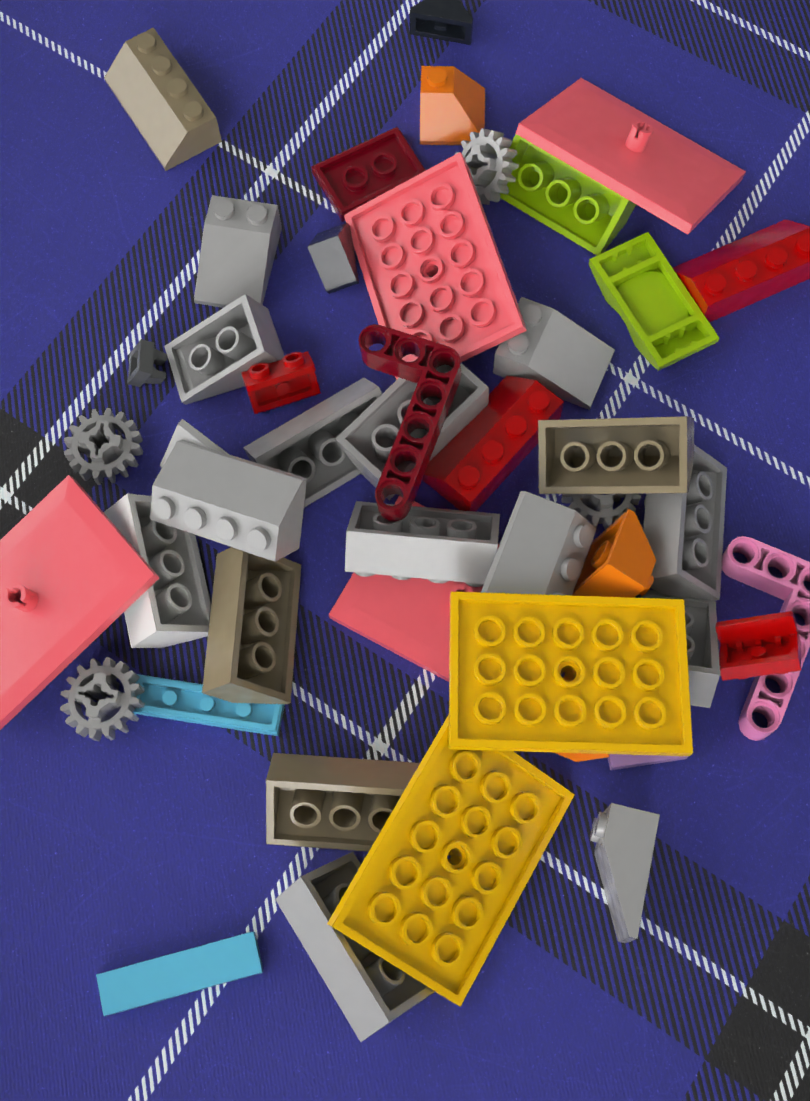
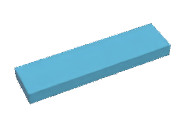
[133,674,285,736]
[96,931,264,1016]

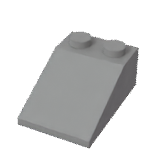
[194,195,282,308]
[164,294,284,405]
[493,297,615,410]
[640,590,720,708]
[590,803,660,943]

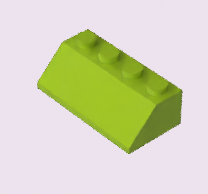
[500,134,636,256]

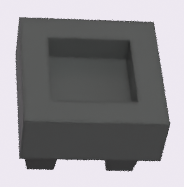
[127,339,167,387]

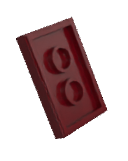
[311,127,426,222]

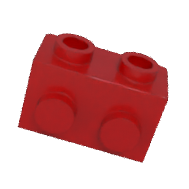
[241,351,321,414]
[715,611,801,681]

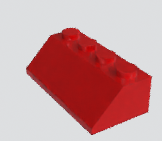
[673,219,810,323]
[422,376,564,512]

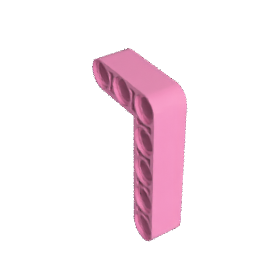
[722,536,810,741]

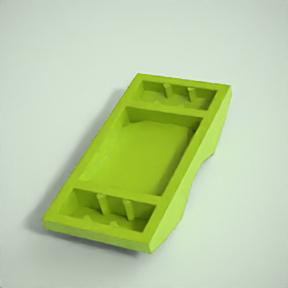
[589,232,720,371]

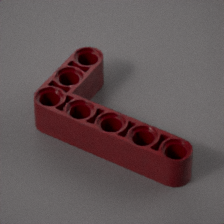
[358,324,461,522]

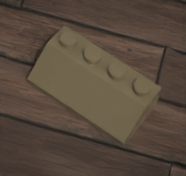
[104,27,222,171]
[538,416,694,494]
[202,547,301,704]
[266,753,420,852]

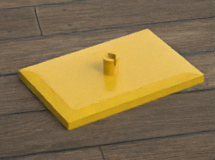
[449,591,693,756]
[327,715,575,1007]

